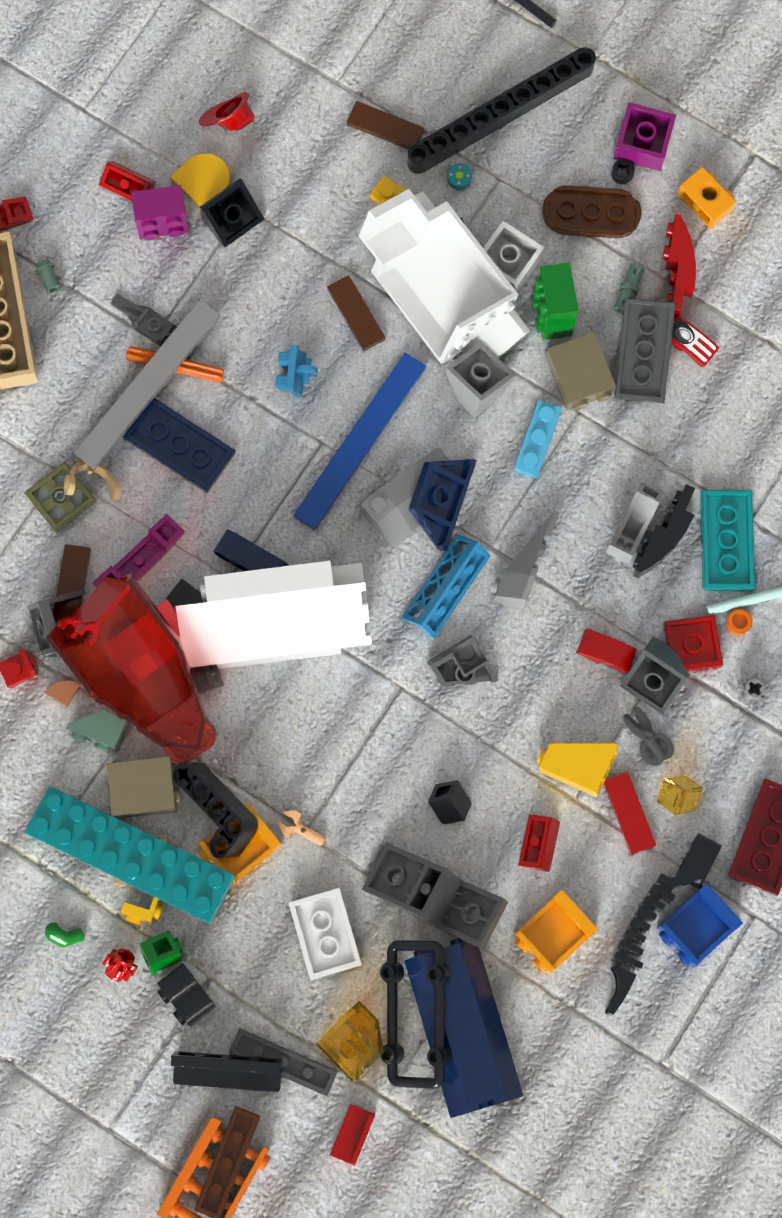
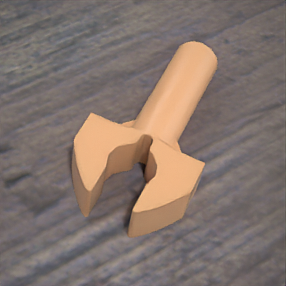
[278,810,325,846]

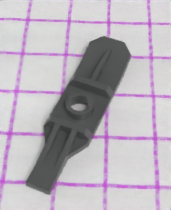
[111,294,198,359]

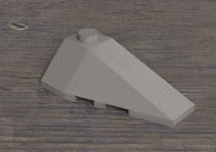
[360,447,449,550]
[491,511,559,612]

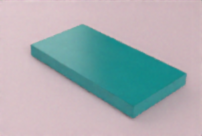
[700,490,755,591]

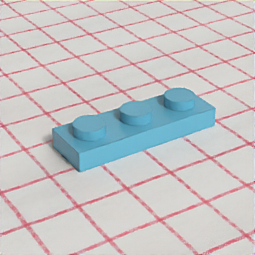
[514,400,562,479]

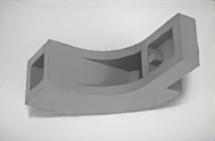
[606,482,664,564]

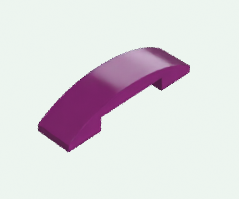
[92,514,185,588]

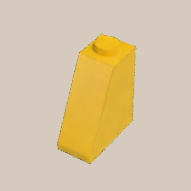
[537,743,619,798]

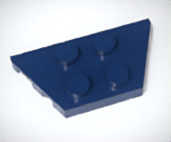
[408,459,477,551]

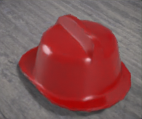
[199,92,255,131]

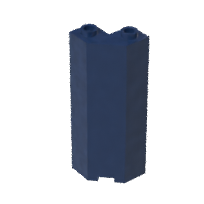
[404,938,524,1118]

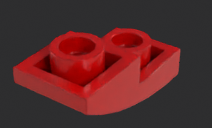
[576,629,637,673]

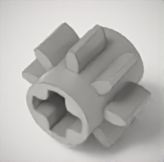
[736,674,770,708]

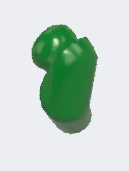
[45,922,85,947]

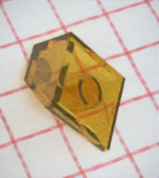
[316,1001,384,1083]

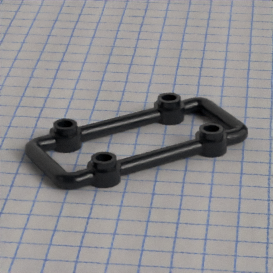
[380,940,452,1089]

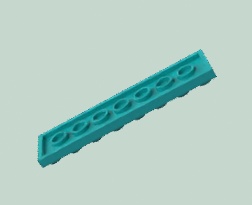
[24,786,235,925]

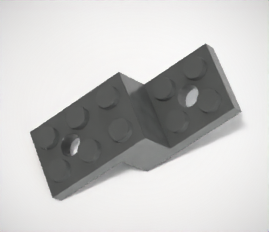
[362,843,508,950]

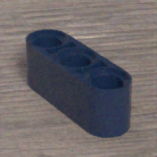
[213,529,289,571]

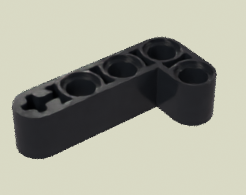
[174,762,258,859]

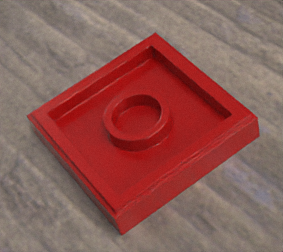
[663,615,723,671]

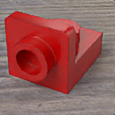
[0,648,38,689]

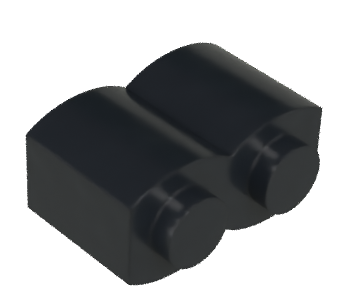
[157,963,216,1027]

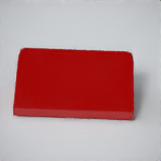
[99,161,156,201]
[518,814,560,872]

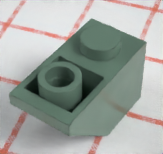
[66,709,129,753]

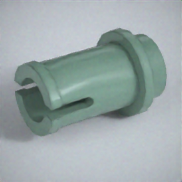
[35,259,62,294]

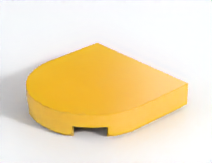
[170,154,230,207]

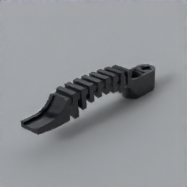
[605,833,722,1016]

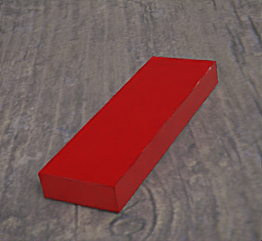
[603,772,657,855]

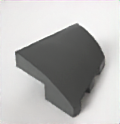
[427,635,499,687]

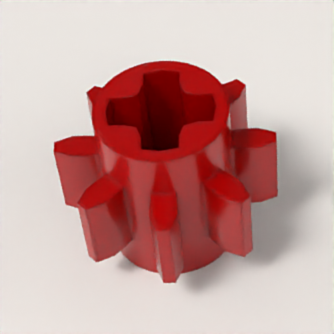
[102,948,138,982]

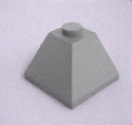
[445,342,516,418]

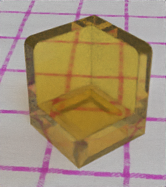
[657,776,703,815]

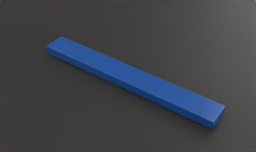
[293,353,426,531]

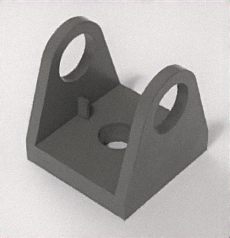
[27,589,99,655]

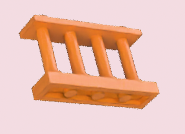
[156,1116,271,1218]

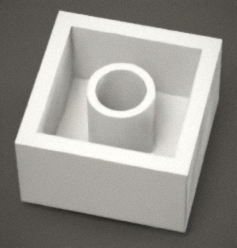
[483,221,545,293]

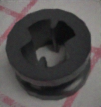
[611,159,635,184]

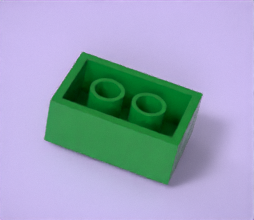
[531,262,579,341]

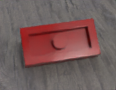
[330,1104,375,1166]

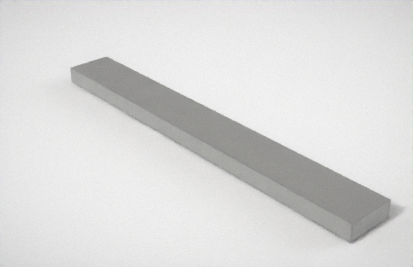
[74,300,220,470]

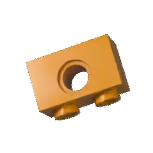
[677,167,736,229]

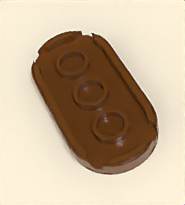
[542,186,642,238]

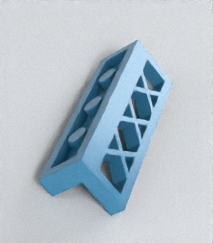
[401,534,491,639]

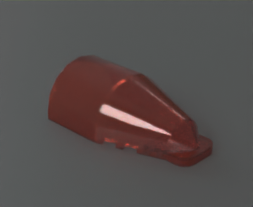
[46,573,217,763]

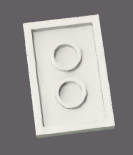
[289,888,362,981]

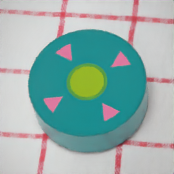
[447,164,472,190]

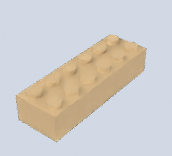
[0,232,39,390]

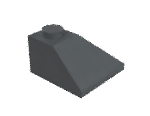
[620,636,689,715]

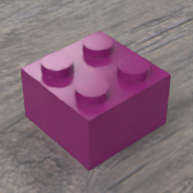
[613,102,676,171]
[131,185,189,240]

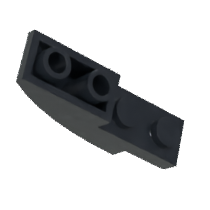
[632,484,695,578]

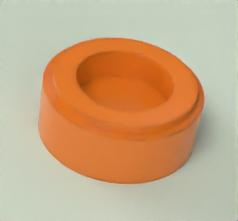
[725,609,753,636]

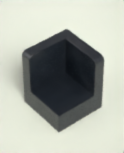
[428,780,471,824]

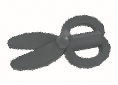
[623,707,674,766]

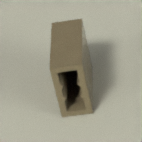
[545,332,616,411]
[107,756,181,819]

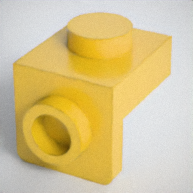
[120,897,164,926]

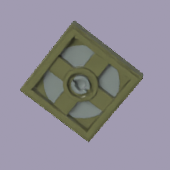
[24,462,97,533]

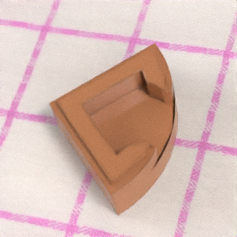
[44,680,81,707]

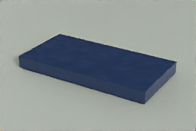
[123,398,236,493]

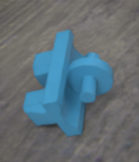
[275,345,318,397]

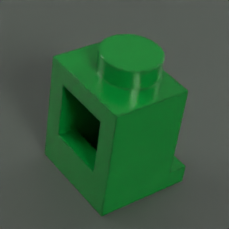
[140,930,183,976]

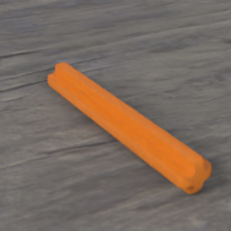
[126,346,224,383]

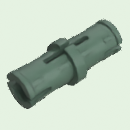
[613,263,645,315]

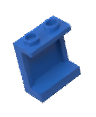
[657,883,743,968]

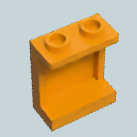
[198,803,282,887]
[514,890,598,975]

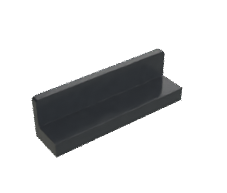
[171,1051,282,1092]

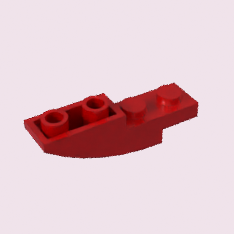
[662,214,696,318]

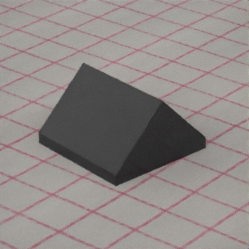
[200,178,265,248]

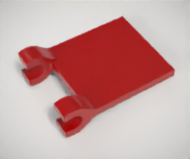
[56,577,133,645]

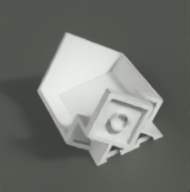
[359,189,530,364]
[175,560,372,669]

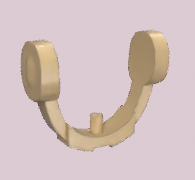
[64,460,121,501]

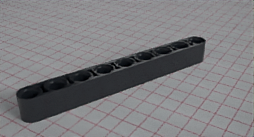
[407,47,596,174]

